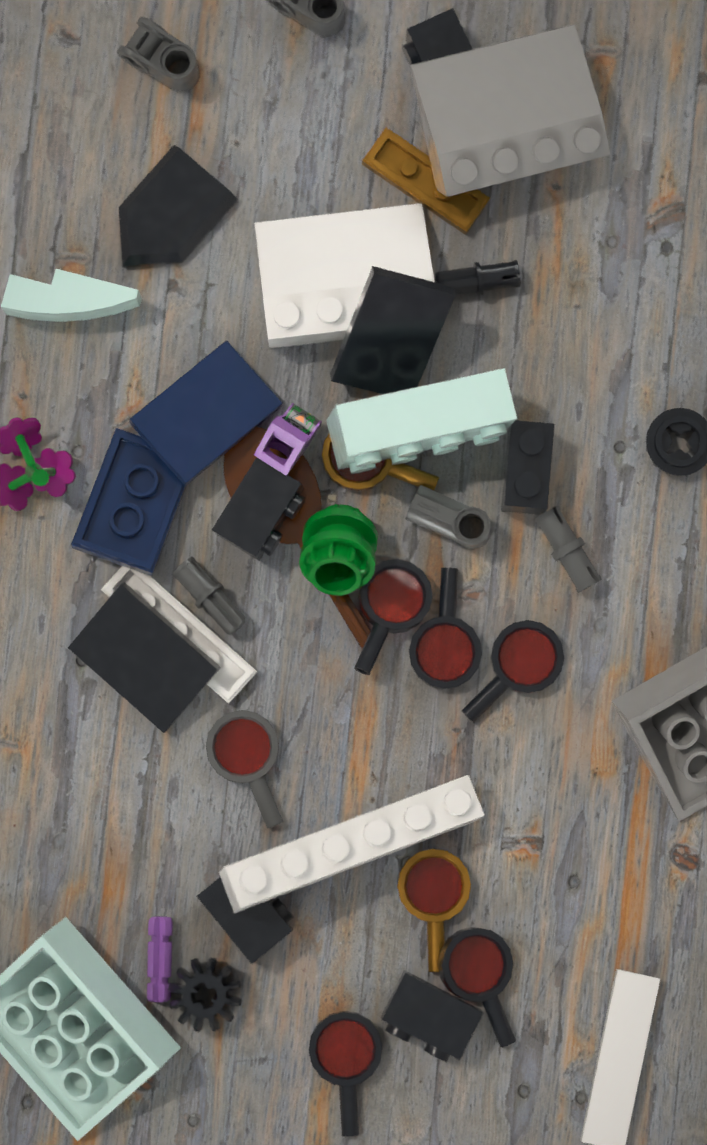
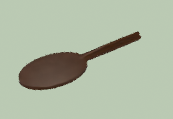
[223,427,370,649]

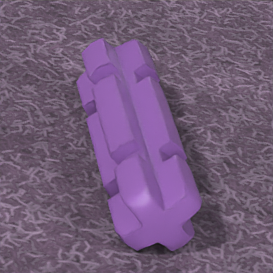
[147,916,173,1002]

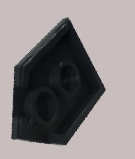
[118,145,238,267]

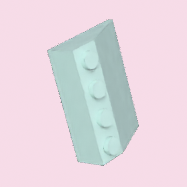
[0,917,181,1141]

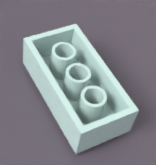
[326,368,517,474]

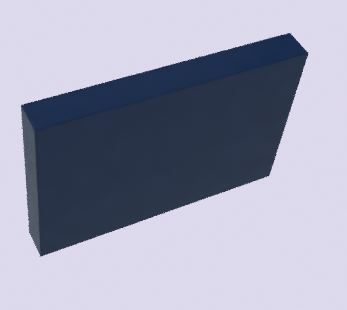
[129,340,282,486]
[71,428,186,577]

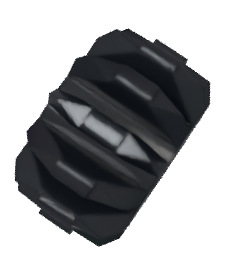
[168,957,242,1032]

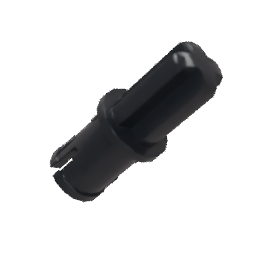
[434,260,521,296]

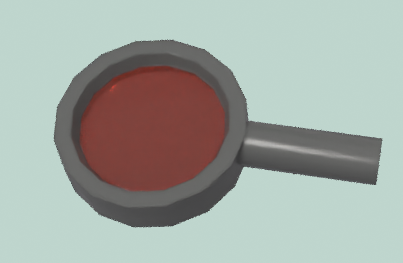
[206,710,283,829]

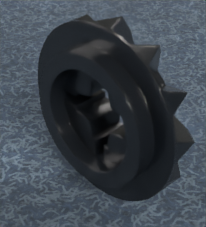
[646,408,707,476]

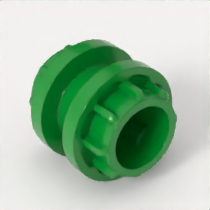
[299,504,378,596]

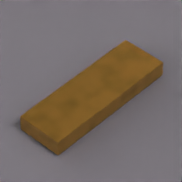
[362,127,490,235]

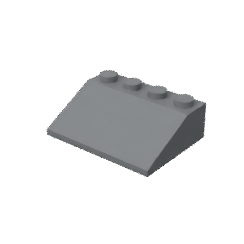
[410,24,610,197]
[612,646,707,822]

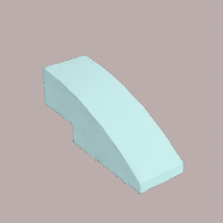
[1,269,142,322]

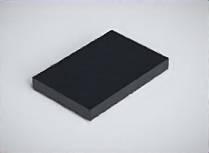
[330,266,456,394]
[68,582,221,733]

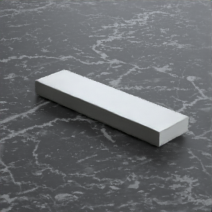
[101,566,257,704]
[580,969,660,1145]

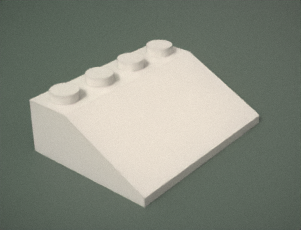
[254,203,434,349]

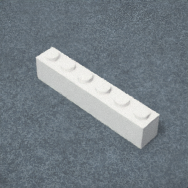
[219,775,485,913]

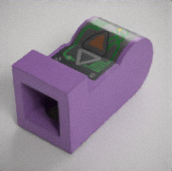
[254,403,322,476]

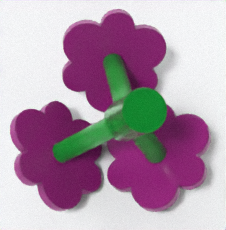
[0,417,76,511]

